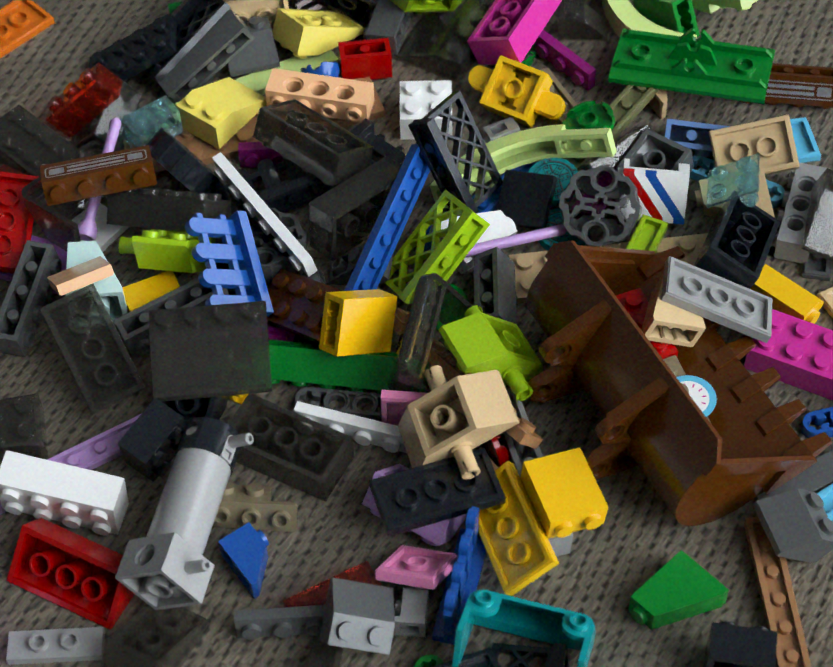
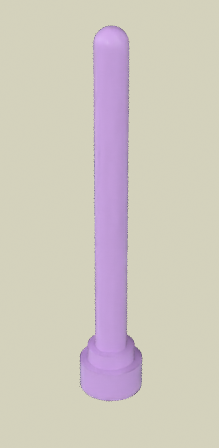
[74,118,121,241]
[466,224,567,257]

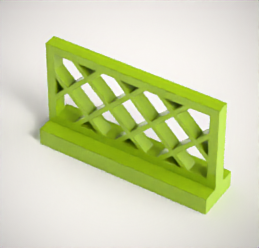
[384,189,490,314]

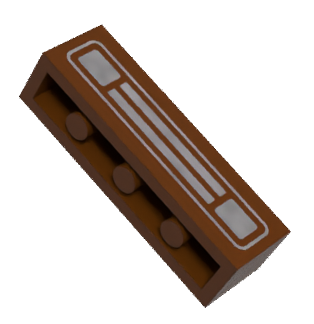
[740,63,833,109]
[40,145,157,206]

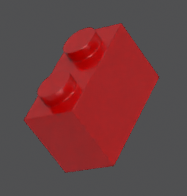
[338,38,392,80]

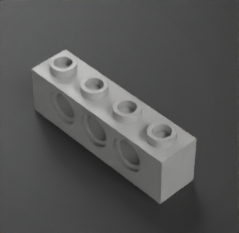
[771,162,830,264]

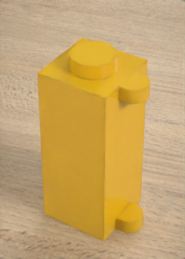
[750,264,824,324]

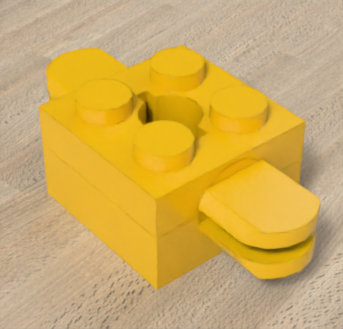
[468,55,566,128]

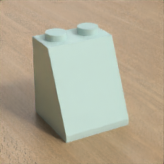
[65,241,129,328]

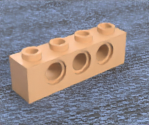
[265,68,375,122]

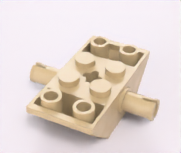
[398,366,519,480]

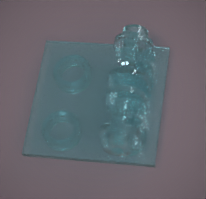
[706,153,760,208]

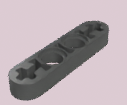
[295,387,382,422]

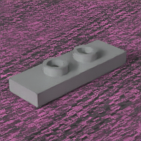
[6,627,105,665]

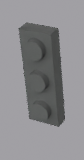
[234,605,326,640]

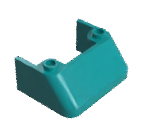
[452,590,596,667]

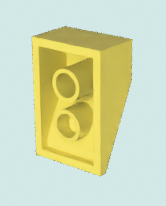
[272,8,365,58]
[176,77,267,149]

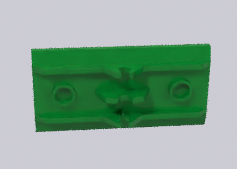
[608,28,776,104]

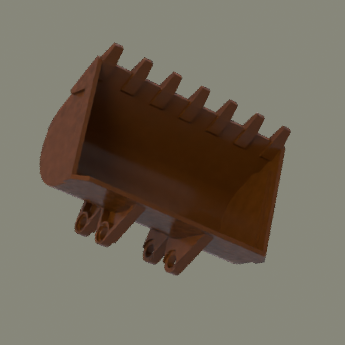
[526,241,832,526]

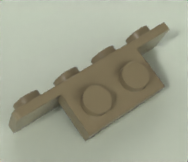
[213,482,298,532]

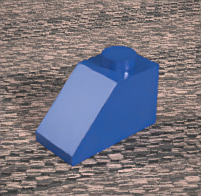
[218,522,269,599]

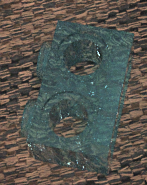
[121,95,183,148]

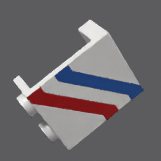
[614,158,690,225]

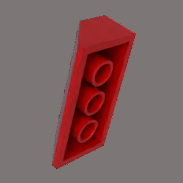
[6,518,135,630]

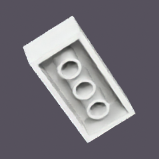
[0,450,129,536]

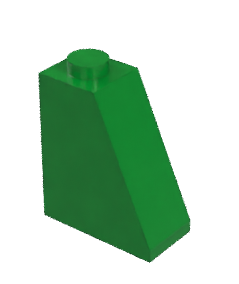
[633,0,700,37]
[628,550,729,630]

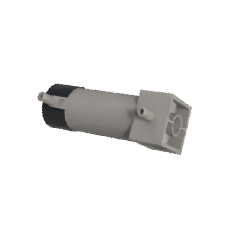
[115,417,253,610]

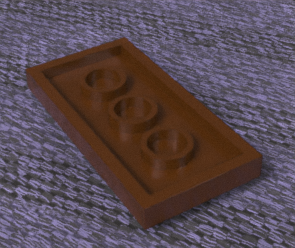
[263,269,342,344]

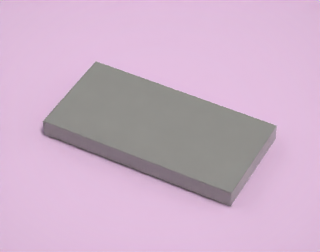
[661,256,773,343]

